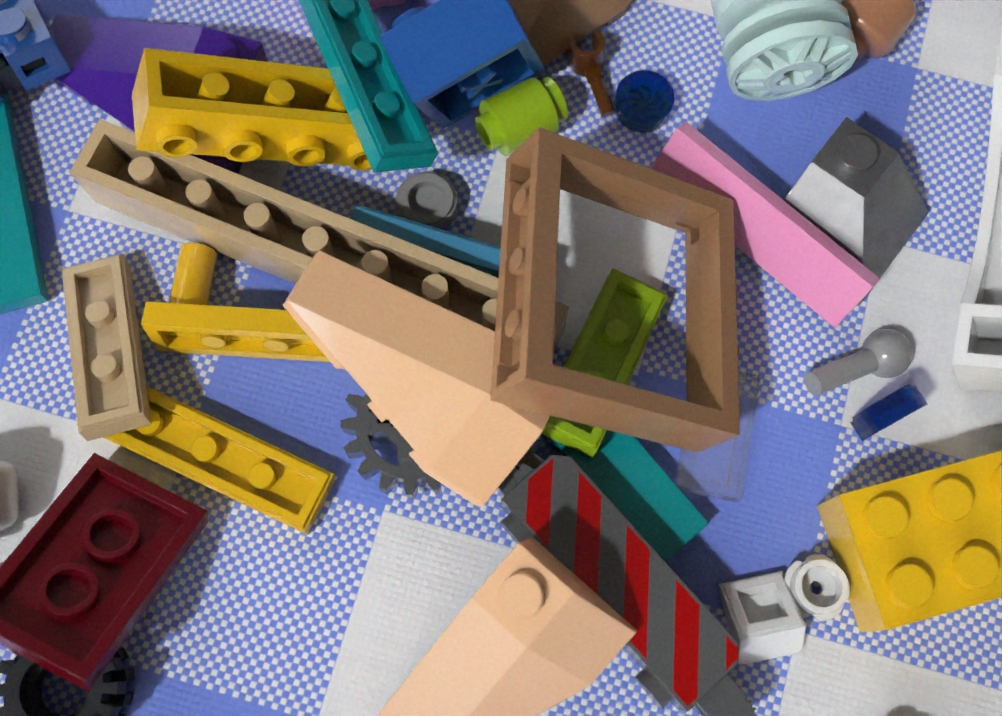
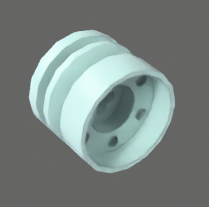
[711,0,858,101]

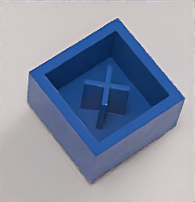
[378,0,546,129]

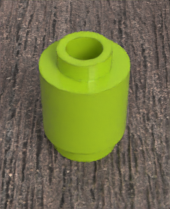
[475,76,568,156]

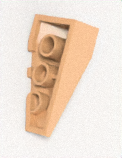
[282,250,550,507]
[377,537,637,716]

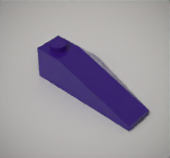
[50,14,269,174]

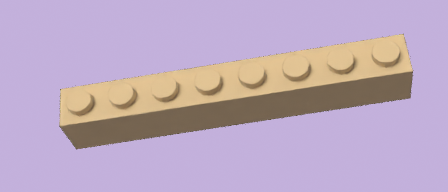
[69,119,569,355]

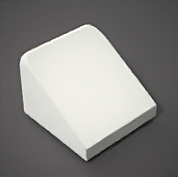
[719,571,806,665]

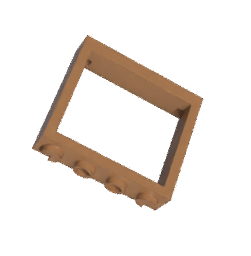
[490,127,741,453]

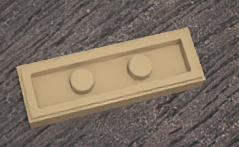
[62,253,152,441]

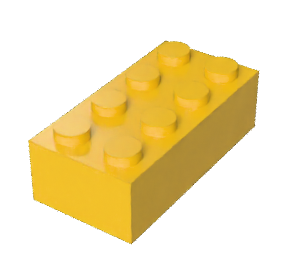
[817,450,1002,632]

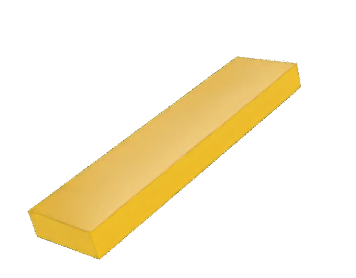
[77,386,337,535]

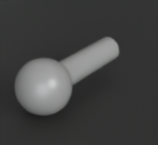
[804,329,913,396]

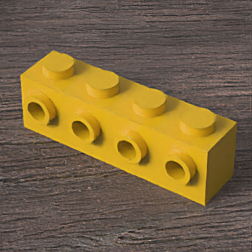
[132,48,372,171]

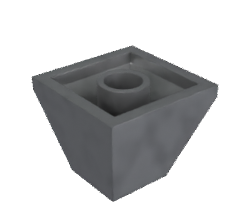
[784,117,929,306]

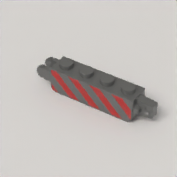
[497,448,756,716]

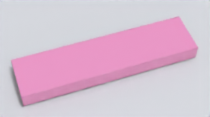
[650,122,880,328]

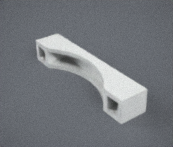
[951,22,1002,393]

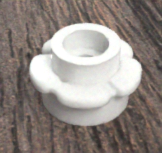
[784,554,850,621]

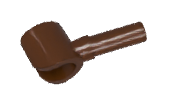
[570,30,615,118]

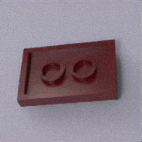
[0,453,208,692]

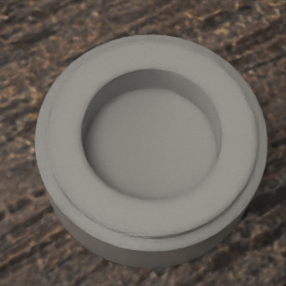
[396,172,457,230]

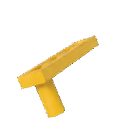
[141,243,330,362]

